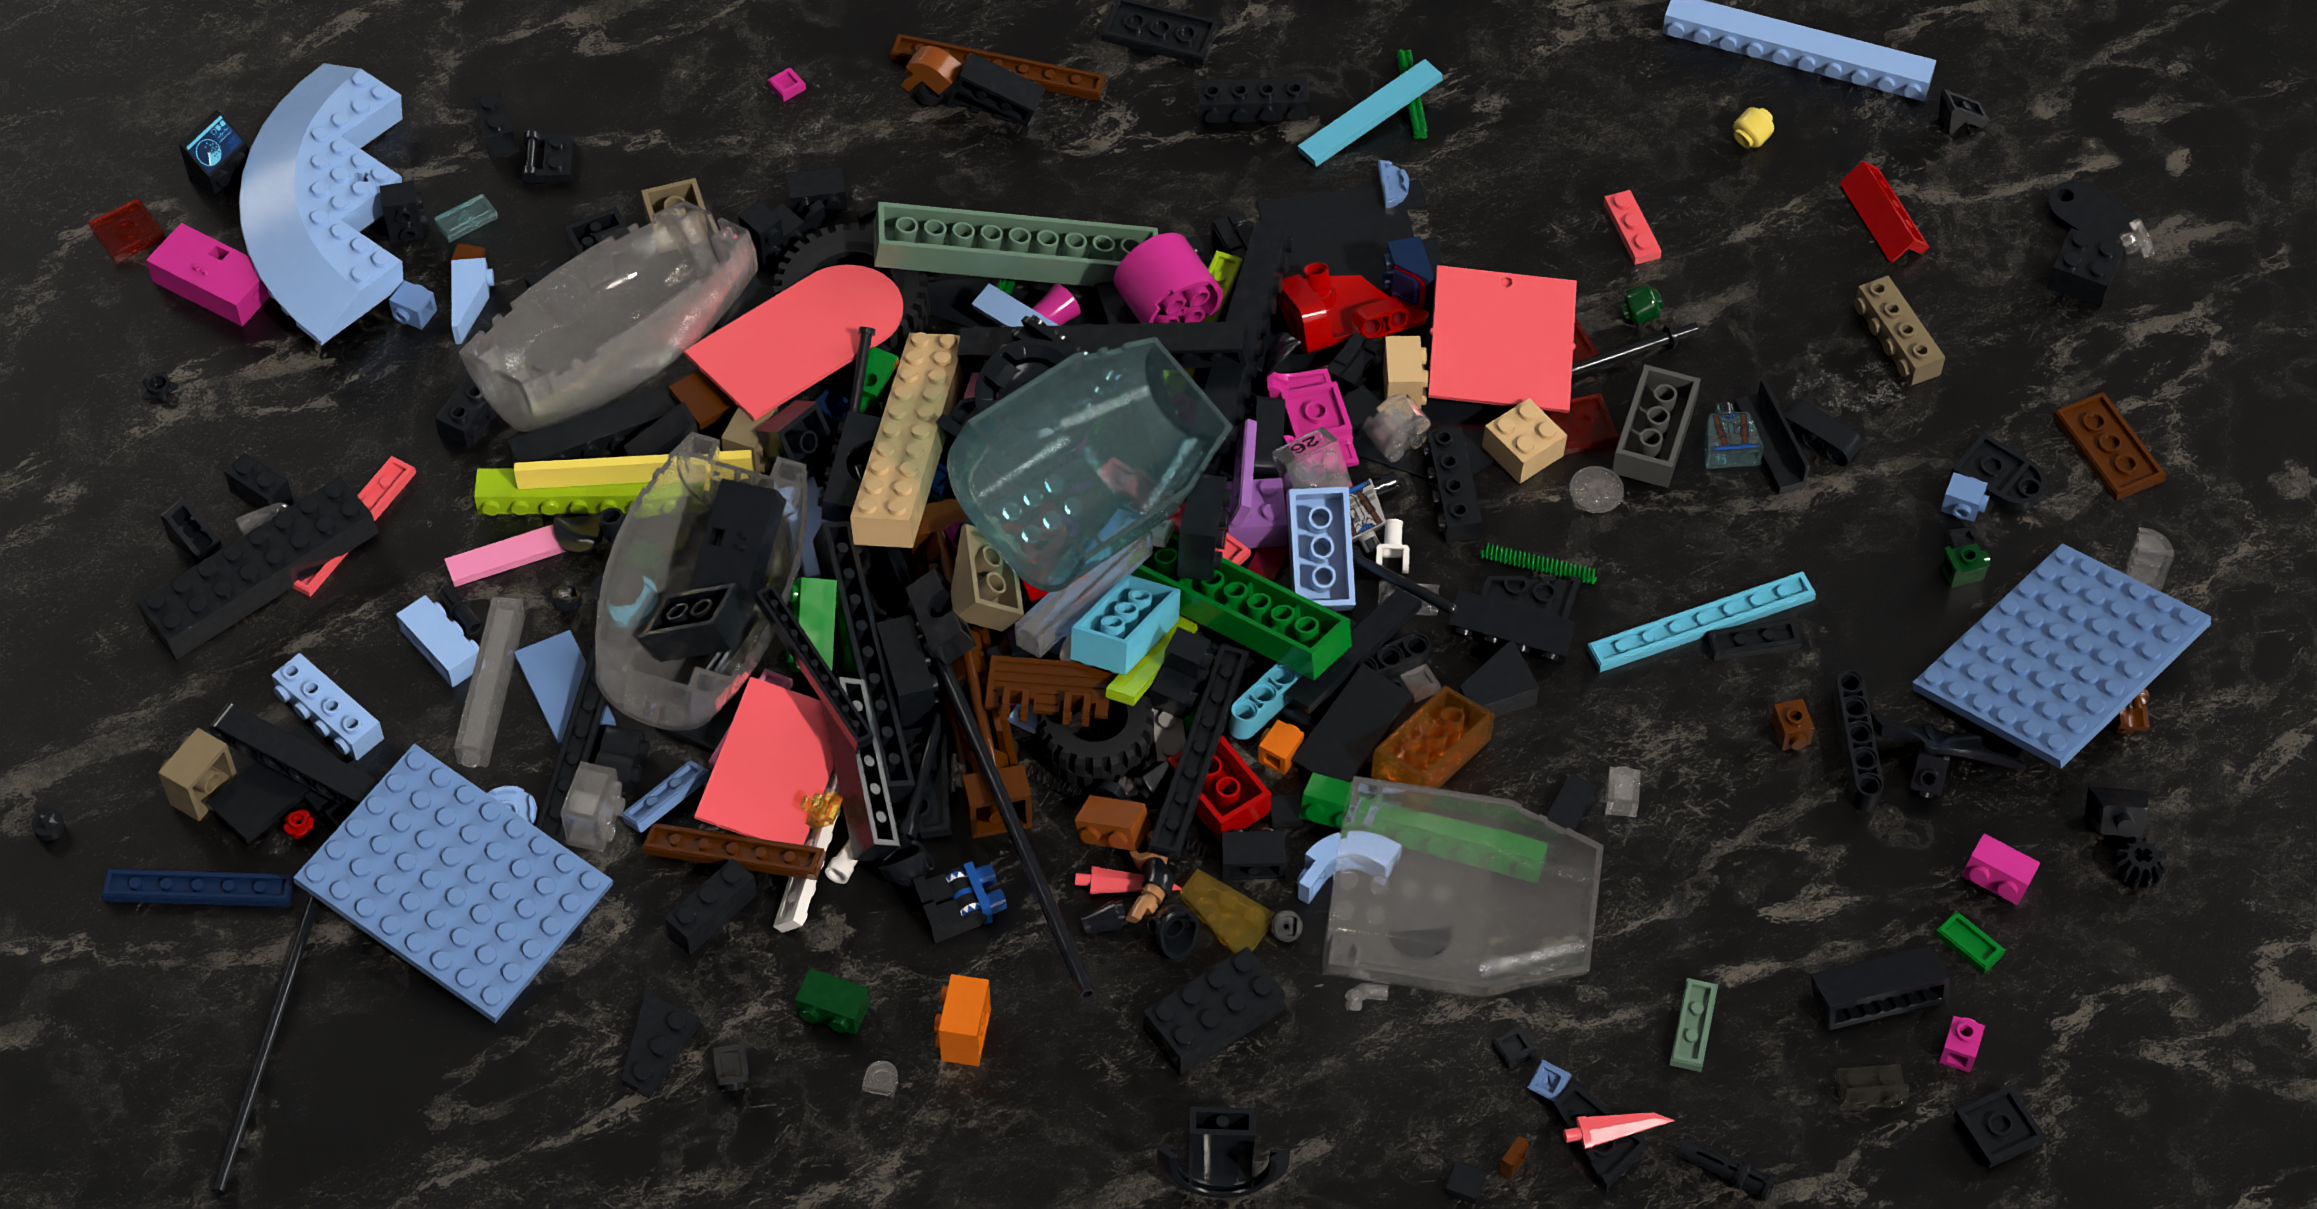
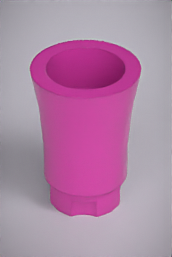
[1031,283,1081,325]

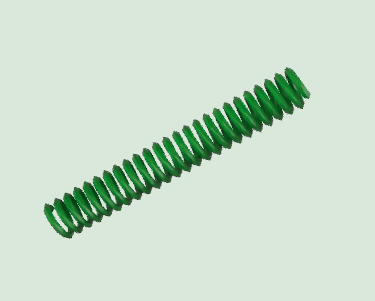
[1480,543,1597,585]

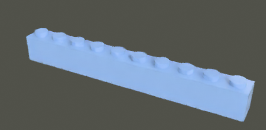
[1662,0,1936,102]

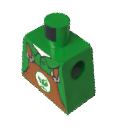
[860,346,900,416]

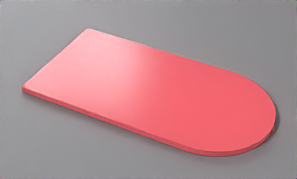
[684,265,903,421]

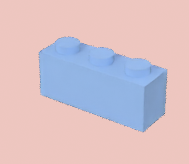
[396,595,482,688]

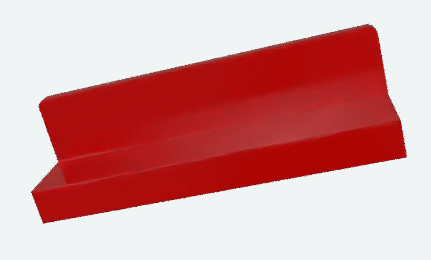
[1840,161,1929,262]

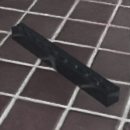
[755,584,874,751]

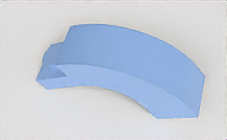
[1296,830,1402,904]

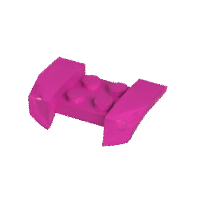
[1267,368,1359,472]

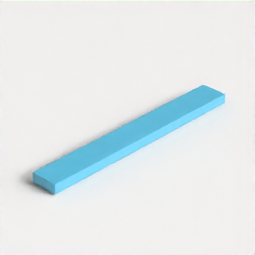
[1587,571,1816,673]

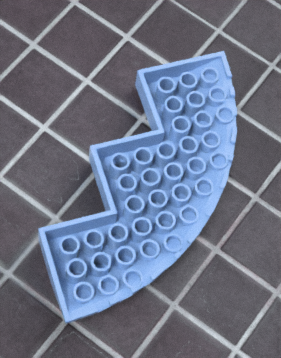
[239,63,403,345]

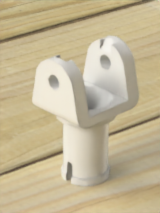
[1376,519,1410,574]

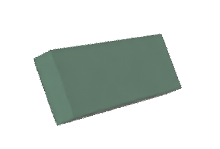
[1670,978,1718,1072]

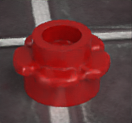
[284,810,315,839]

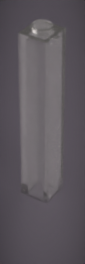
[1015,520,1153,658]
[454,597,526,768]

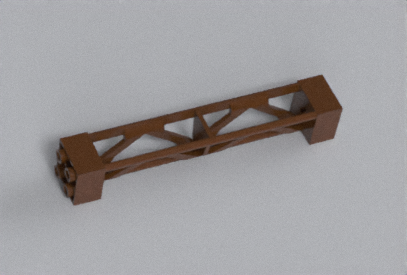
[909,498,1033,839]

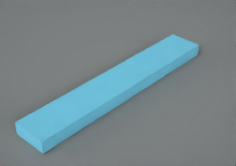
[1298,59,1443,167]

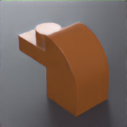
[901,46,964,95]

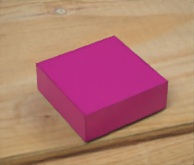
[768,67,806,102]

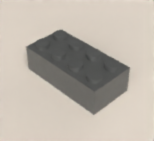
[1612,364,1701,488]

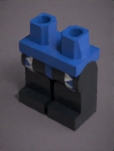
[912,861,1007,943]

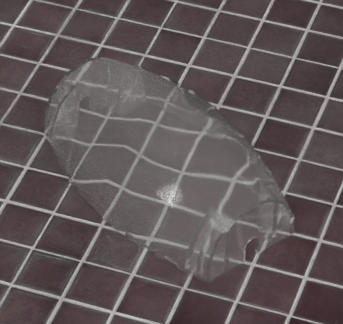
[459,201,758,432]

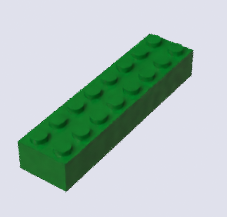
[1124,533,1352,680]

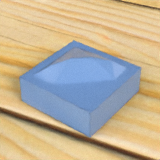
[1527,1059,1572,1102]

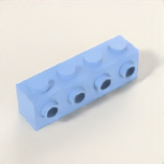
[272,653,384,760]

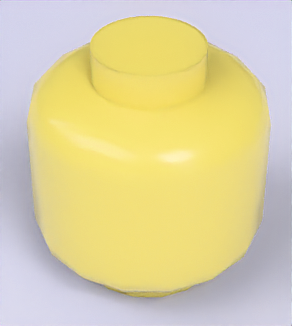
[1733,107,1774,148]

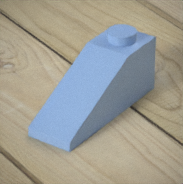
[451,258,494,344]

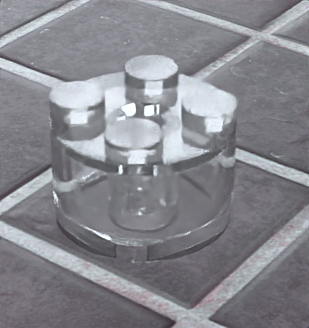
[1363,393,1431,462]

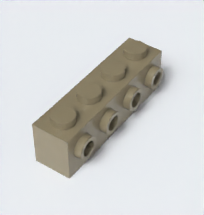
[1854,276,1945,386]

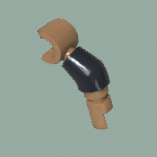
[1125,831,1174,923]

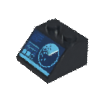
[179,110,249,195]

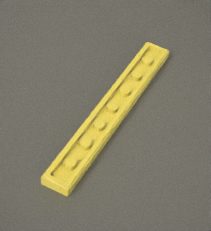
[514,450,754,489]

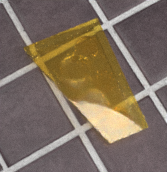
[1180,868,1276,954]

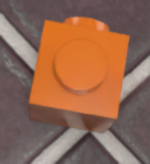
[1258,720,1304,776]

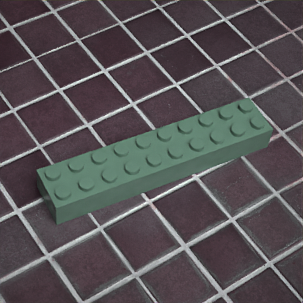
[873,202,1158,287]

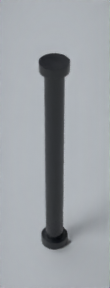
[848,326,876,413]

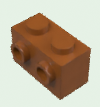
[1074,795,1151,851]

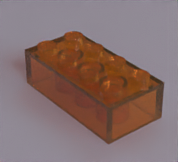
[1371,686,1495,805]

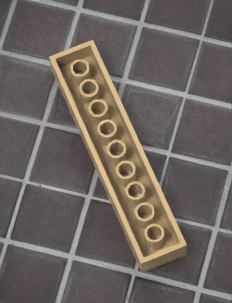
[850,332,965,548]

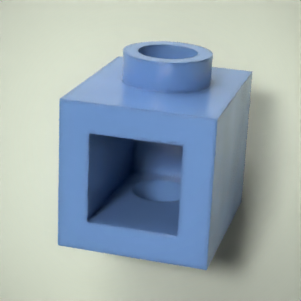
[389,280,437,330]
[1941,472,1990,522]

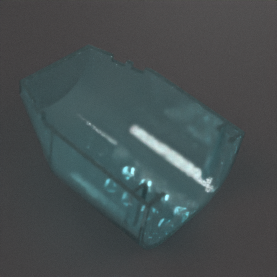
[947,337,1233,592]

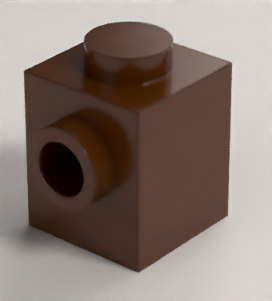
[1770,698,1815,751]

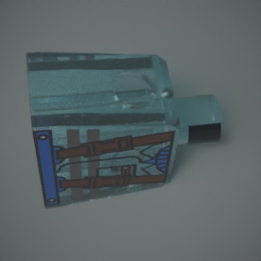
[1705,402,1764,469]

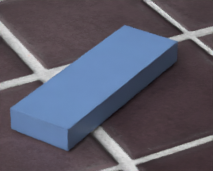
[620,760,710,833]

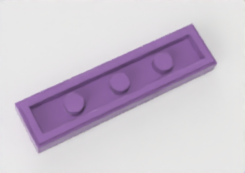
[1230,419,1257,526]

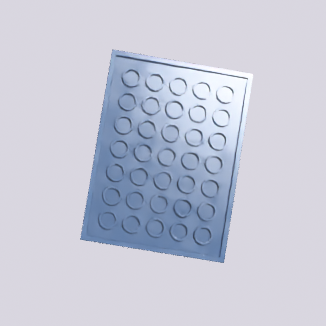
[1913,543,2211,769]
[294,743,613,1023]

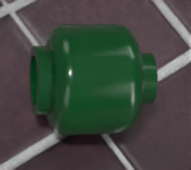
[1620,284,1664,325]

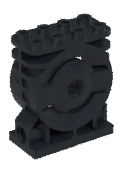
[936,315,1121,491]

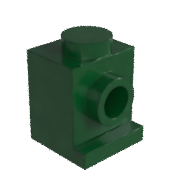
[1940,543,1990,588]

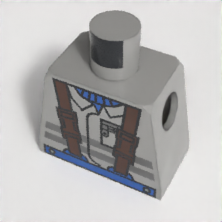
[1349,478,1386,554]

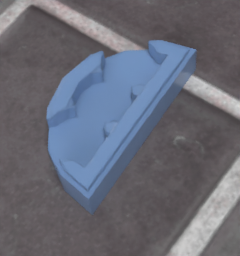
[1377,160,1409,209]

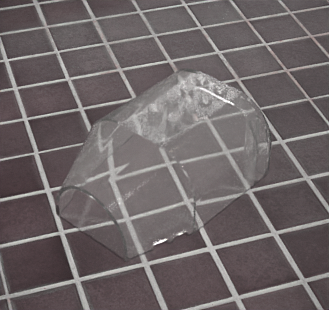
[1322,776,1604,998]

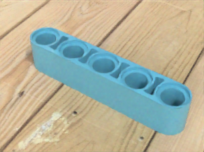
[1228,662,1304,740]

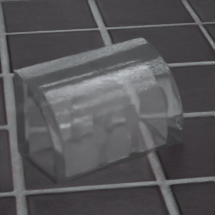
[2127,527,2174,590]

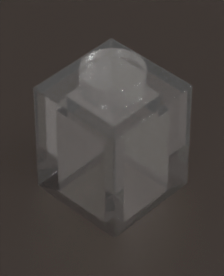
[1605,766,1641,817]

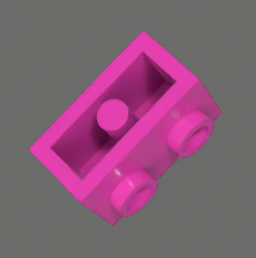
[1961,834,2040,905]

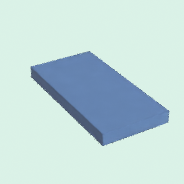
[514,630,616,749]

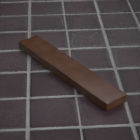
[642,823,827,881]

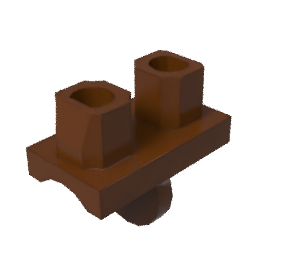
[2115,689,2150,735]

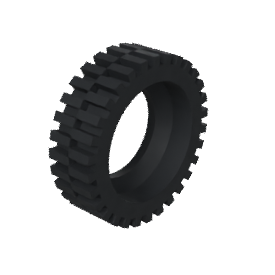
[773,223,930,372]

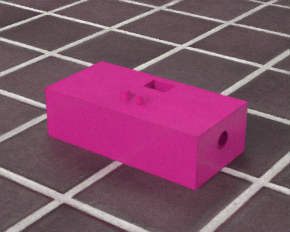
[146,223,270,327]

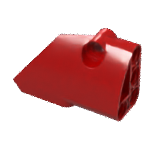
[1276,262,1429,355]

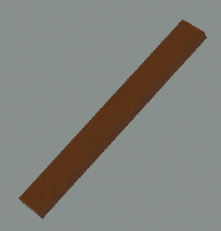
[890,34,1106,101]

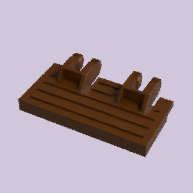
[985,655,1113,727]

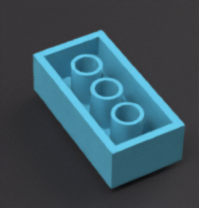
[1070,574,1181,675]

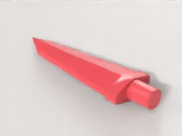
[1075,866,1184,894]
[1563,1112,1674,1149]

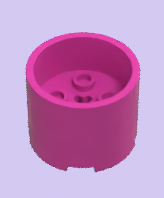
[1114,233,1223,324]

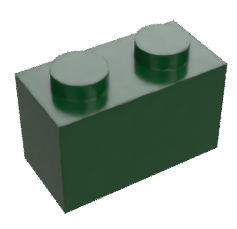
[795,968,870,1035]

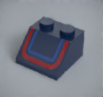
[1381,236,1435,315]

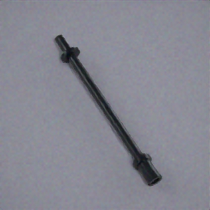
[1492,322,1699,407]

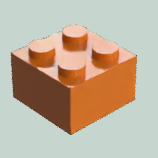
[934,974,991,1067]

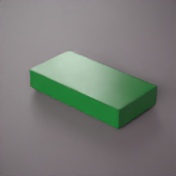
[1935,911,2005,974]

